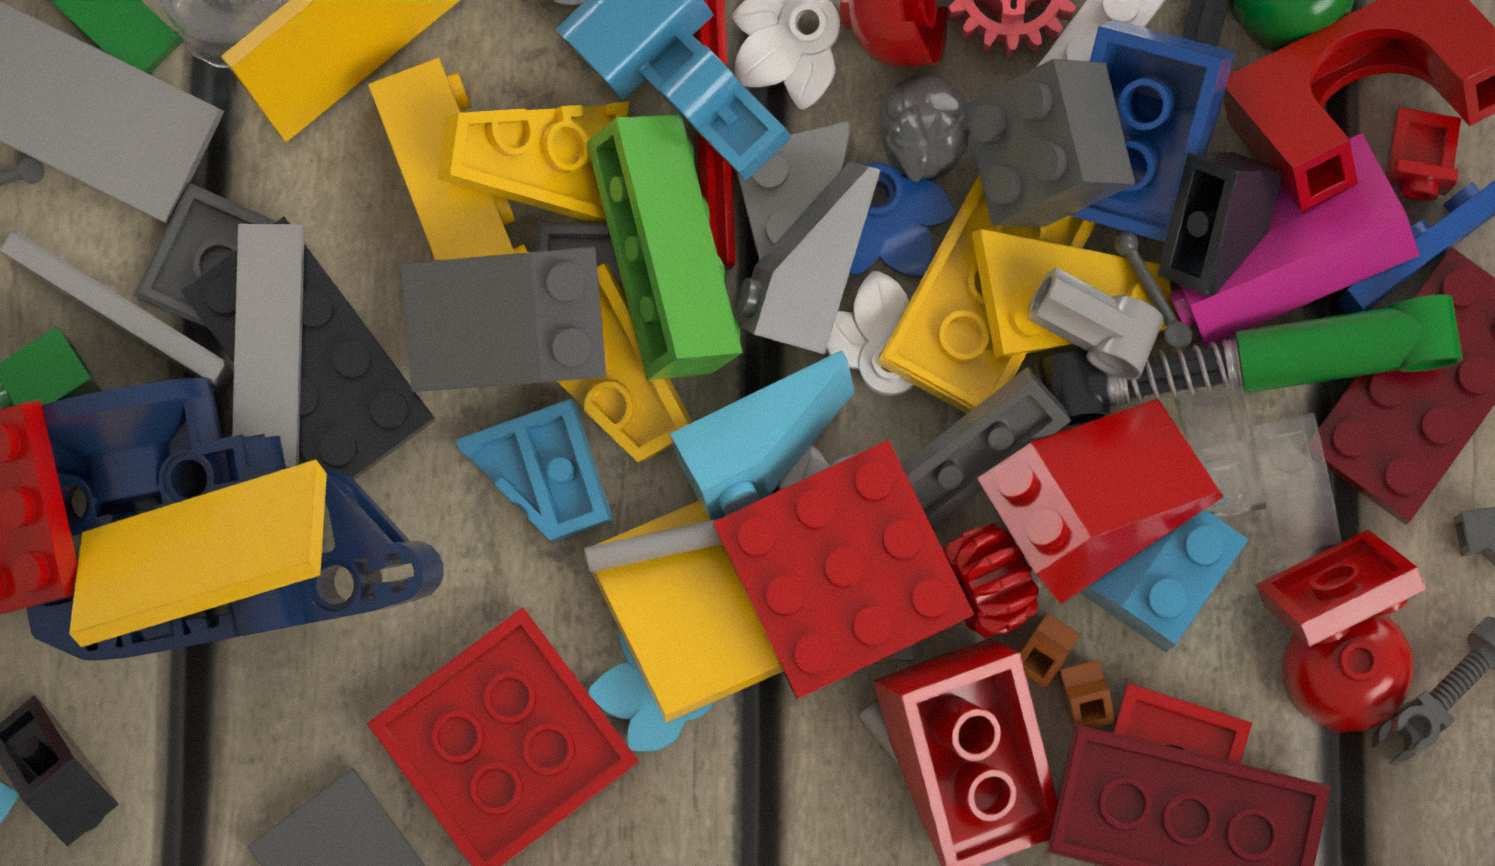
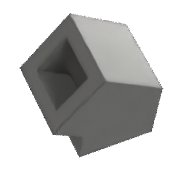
[1454,507,1495,566]

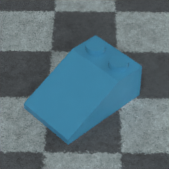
[1013,509,1249,653]

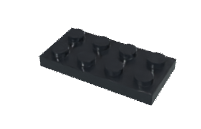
[181,216,435,480]

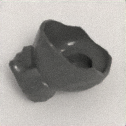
[878,75,970,183]

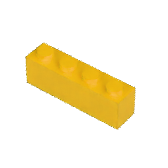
[368,58,527,261]

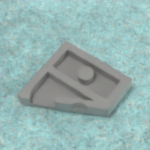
[735,121,851,261]

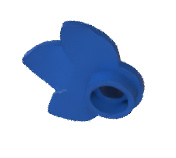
[850,162,955,277]

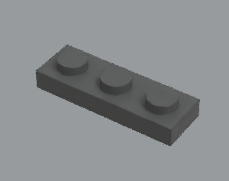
[902,367,1071,528]

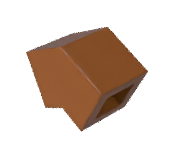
[1020,612,1081,689]
[1056,660,1115,728]

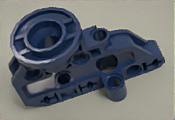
[27,377,444,661]

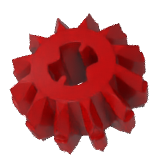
[942,523,1039,639]

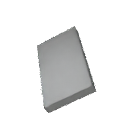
[0,1,224,224]

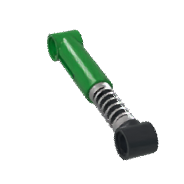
[1038,295,1463,426]

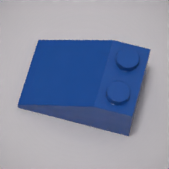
[1070,20,1235,242]

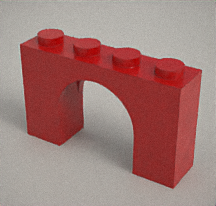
[1223,0,1495,212]

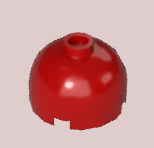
[840,0,948,68]
[1281,615,1414,733]

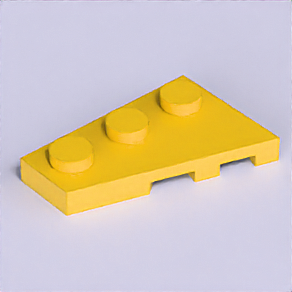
[438,102,629,223]
[972,229,1177,358]
[557,264,693,463]

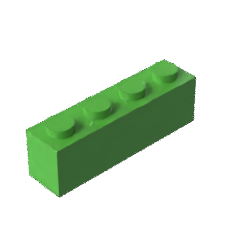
[587,114,743,380]

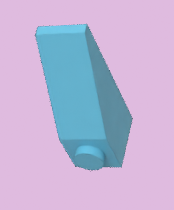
[670,350,855,520]

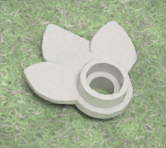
[732,0,842,110]
[826,271,914,396]

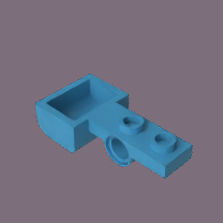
[555,0,792,181]

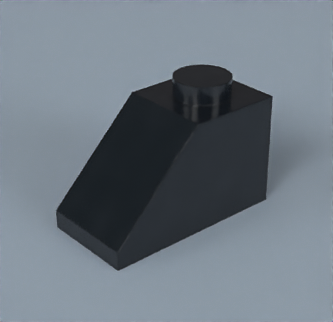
[1157,152,1284,296]
[0,695,119,847]

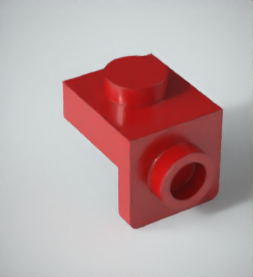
[1385,107,1461,201]

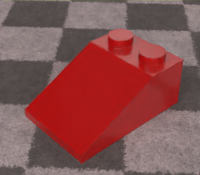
[977,399,1224,604]
[873,638,1057,866]

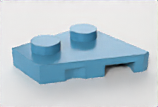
[456,399,614,542]

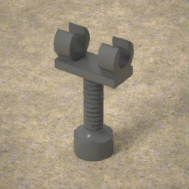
[1372,616,1495,765]

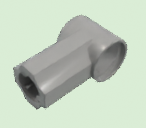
[1028,267,1164,380]

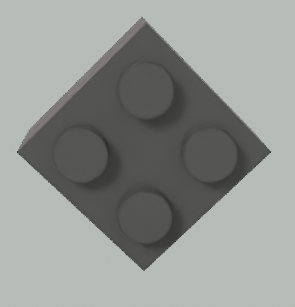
[963,59,1135,227]

